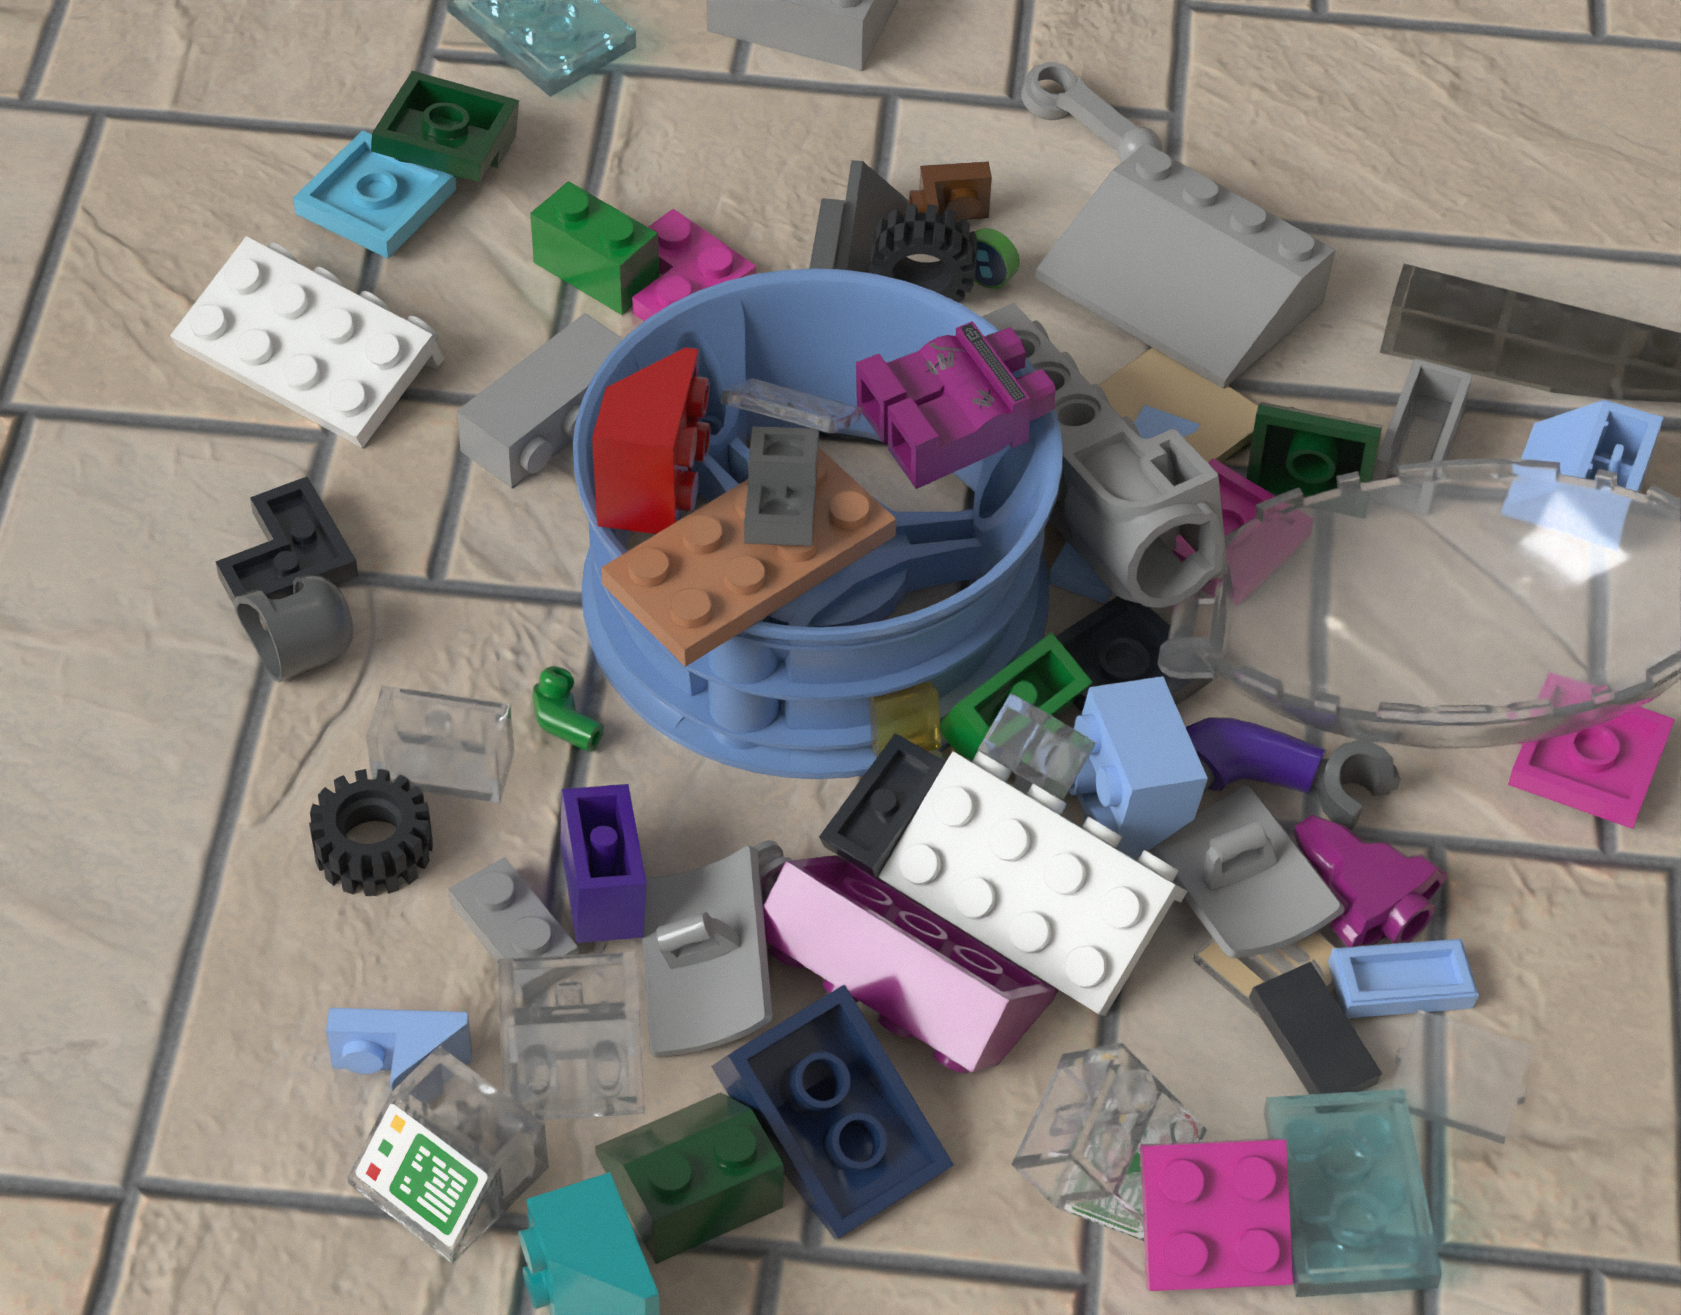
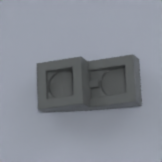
[744,426,819,546]

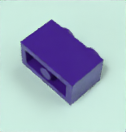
[560,784,647,943]

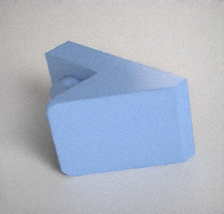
[326,1008,473,1112]

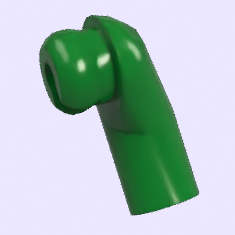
[532,666,604,753]

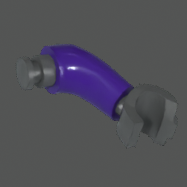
[1186,717,1401,830]

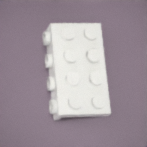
[170,236,445,448]
[878,751,1188,1016]

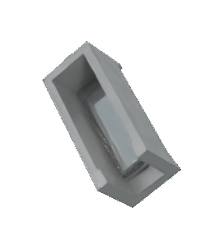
[1369,358,1473,516]

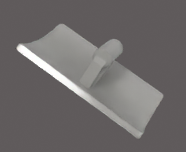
[1149,785,1344,958]
[642,845,773,1057]

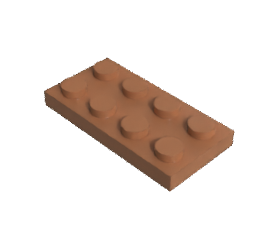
[601,448,896,667]

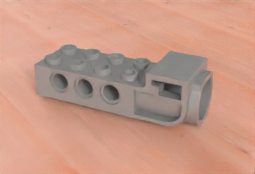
[982,303,1228,608]

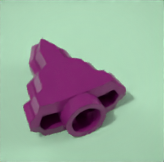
[1294,815,1448,947]

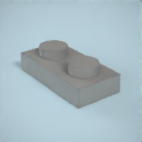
[448,857,579,995]

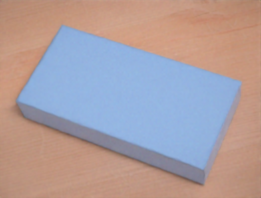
[1328,939,1479,1018]

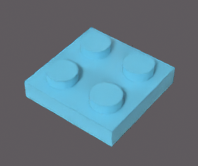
[293,130,457,259]

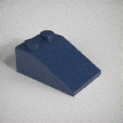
[711,984,954,1240]

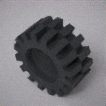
[869,204,978,303]
[309,769,433,896]

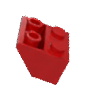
[592,347,711,534]

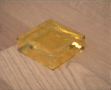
[869,682,941,758]

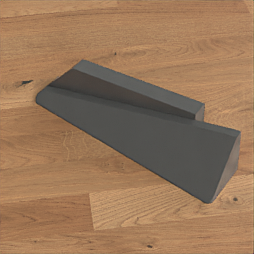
[809,160,909,273]

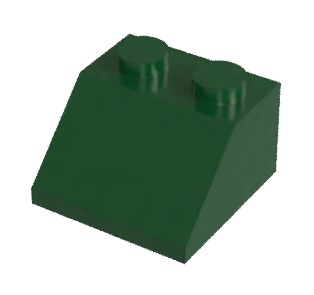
[1246,402,1383,519]
[595,1092,784,1264]

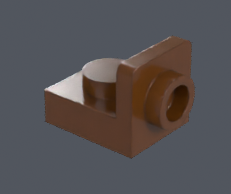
[909,161,992,220]

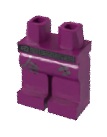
[856,321,1056,489]

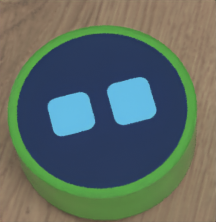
[974,228,1020,289]

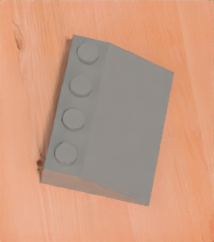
[1034,143,1336,389]

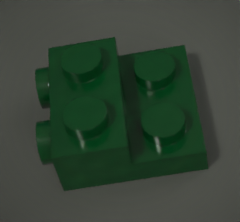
[371,70,519,182]

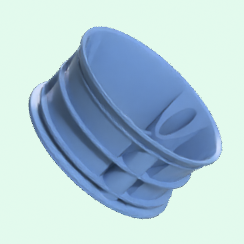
[573,268,1063,779]

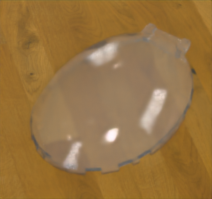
[1158,458,1681,750]

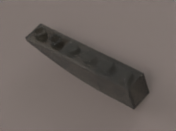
[1380,263,1681,403]

